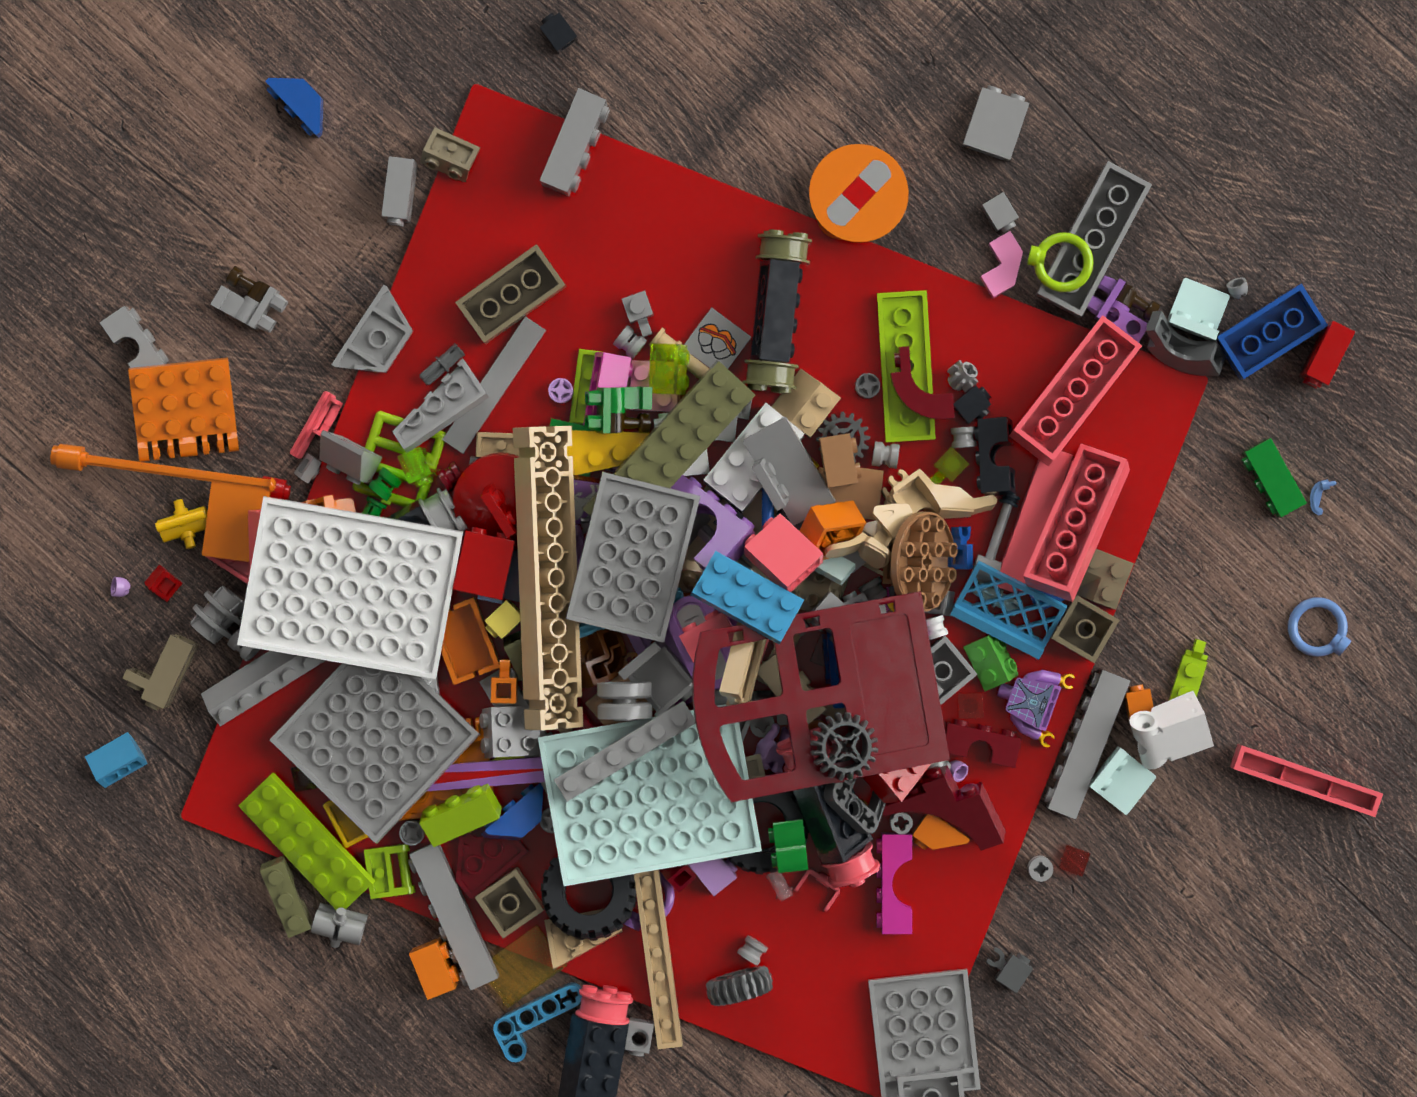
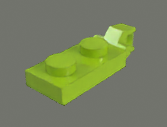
[1168,639,1208,701]

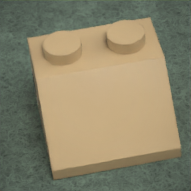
[772,369,841,438]

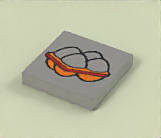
[682,307,751,369]

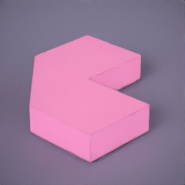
[980,231,1023,299]

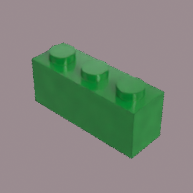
[1241,438,1307,518]

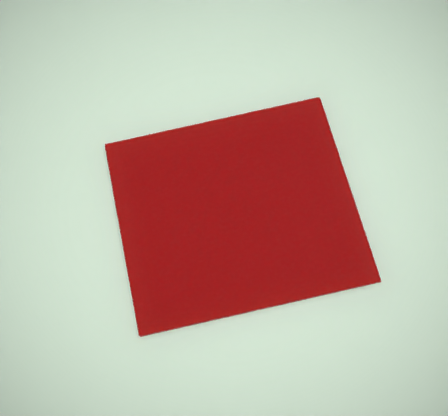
[181,84,1208,1097]

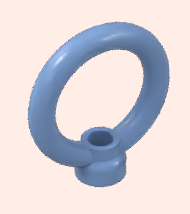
[1288,597,1351,657]

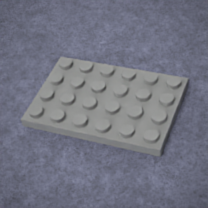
[566,472,701,643]

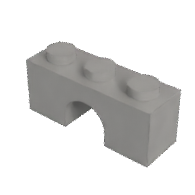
[100,306,170,368]

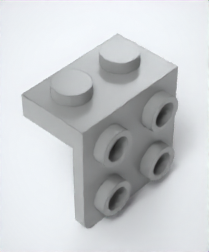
[479,706,540,759]

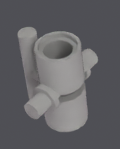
[311,903,368,948]

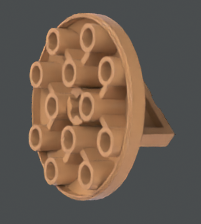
[882,511,958,612]

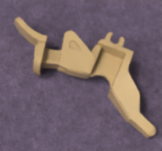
[824,469,997,569]

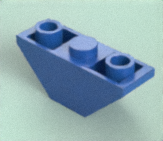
[265,78,323,138]
[481,783,543,840]

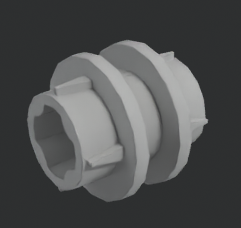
[190,586,245,644]

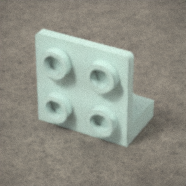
[1167,278,1230,341]
[1089,746,1156,815]

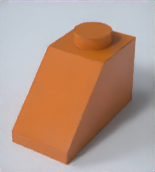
[912,814,970,850]

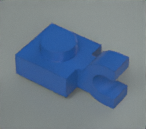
[948,527,973,569]

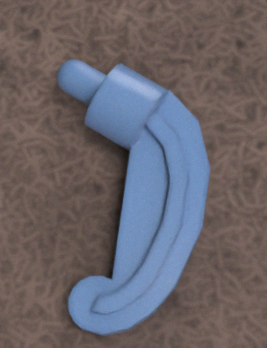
[1310,479,1336,515]

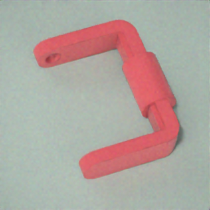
[313,397,343,436]
[794,869,840,912]

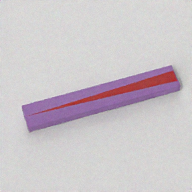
[426,757,545,792]

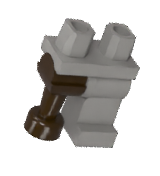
[210,266,288,333]

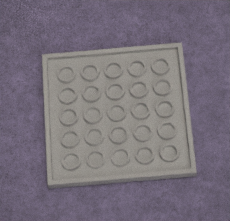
[270,663,480,843]

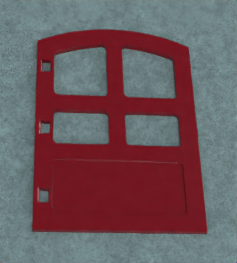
[692,591,950,802]

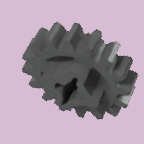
[816,412,870,463]

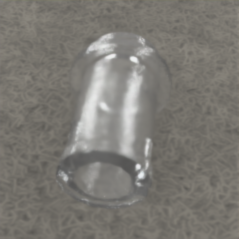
[765,872,793,902]

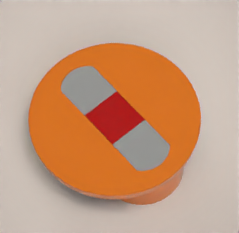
[809,144,909,242]

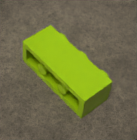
[419,783,502,847]

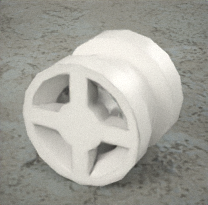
[926,615,949,640]

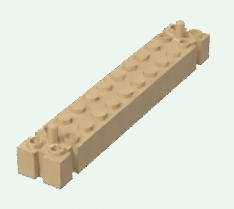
[513,426,583,730]

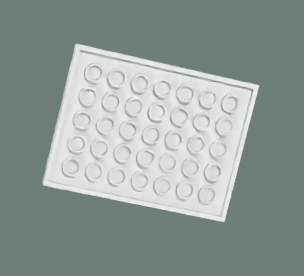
[237,496,463,679]

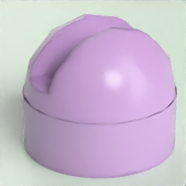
[111,577,131,597]
[949,760,969,782]

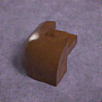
[580,629,627,688]

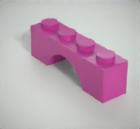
[876,832,912,934]

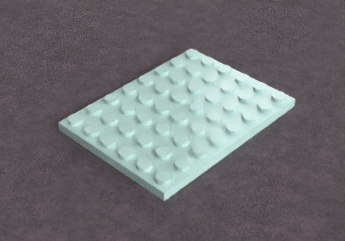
[538,704,762,886]

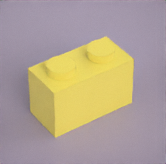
[485,600,521,639]

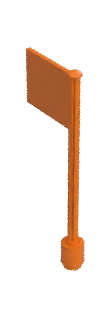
[50,444,276,562]

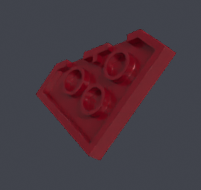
[455,826,529,900]

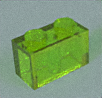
[397,447,437,488]

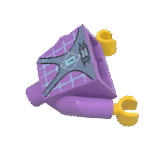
[998,670,1075,748]

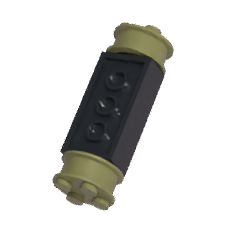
[742,229,812,394]

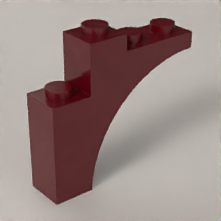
[883,765,1006,850]

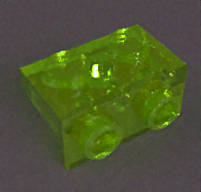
[649,343,690,395]

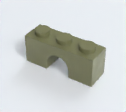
[260,855,313,938]

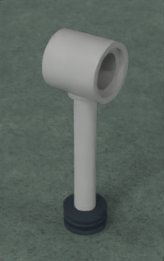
[971,494,1021,583]

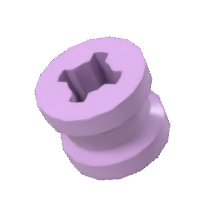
[548,378,574,403]

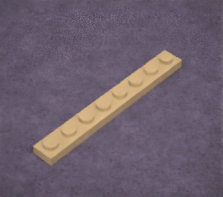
[634,870,683,1049]

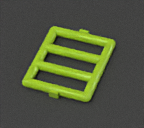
[352,411,446,507]

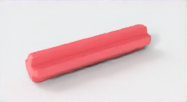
[290,391,336,459]

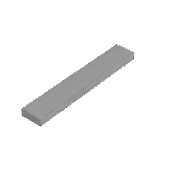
[442,316,546,454]

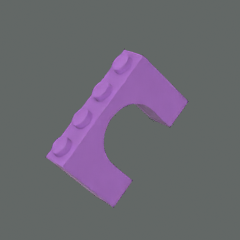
[671,475,756,570]

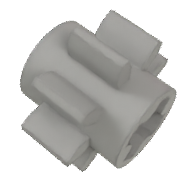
[947,360,978,392]

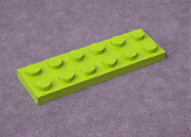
[877,290,936,442]
[239,772,375,910]

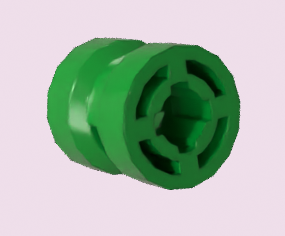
[368,467,402,501]

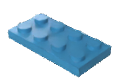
[691,551,804,645]

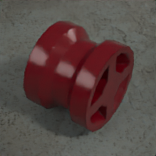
[437,461,462,492]

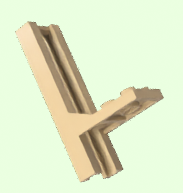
[681,560,771,706]

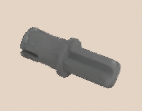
[420,343,465,385]

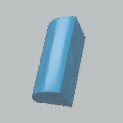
[85,732,148,788]

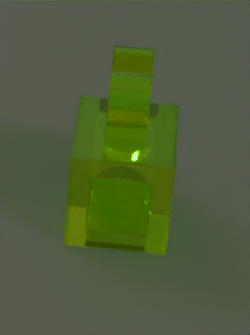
[930,447,969,484]

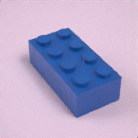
[1215,284,1328,380]

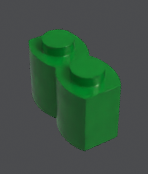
[768,819,808,873]

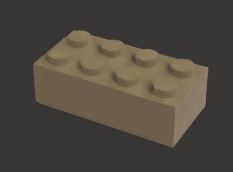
[455,244,567,344]

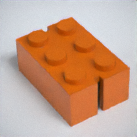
[441,597,500,685]

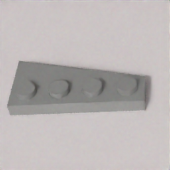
[392,358,489,453]

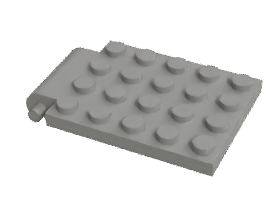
[868,968,981,1097]

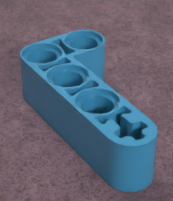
[493,982,582,1062]

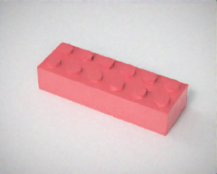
[1009,315,1142,466]
[1023,444,1130,602]

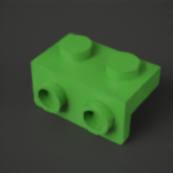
[964,635,1018,691]

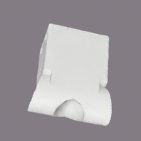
[1129,691,1214,770]

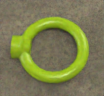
[1027,232,1094,292]

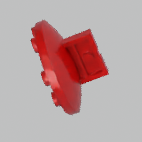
[453,453,519,549]

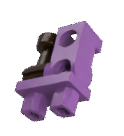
[1087,276,1161,343]

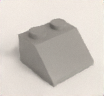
[319,430,383,485]

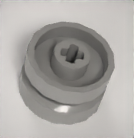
[597,681,652,721]

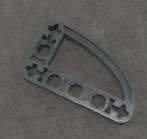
[824,740,885,834]

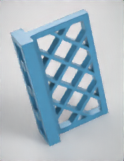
[950,560,1068,660]

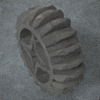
[810,712,878,781]
[706,966,773,1006]

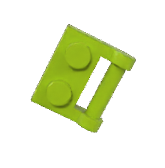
[364,843,415,899]

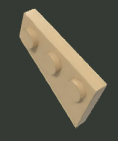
[545,909,623,970]

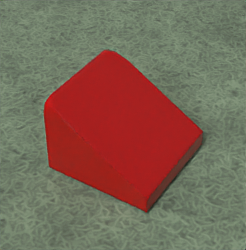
[145,565,182,602]

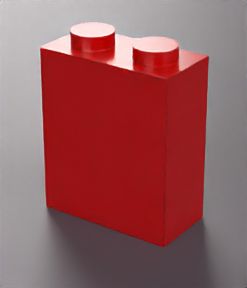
[1299,321,1355,389]
[453,527,516,600]

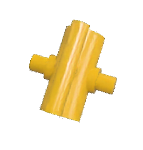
[155,499,208,549]

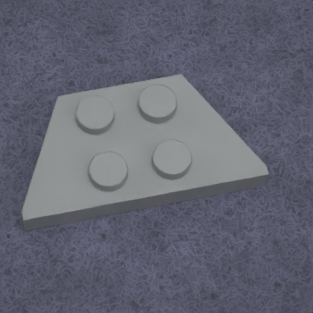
[331,285,413,373]

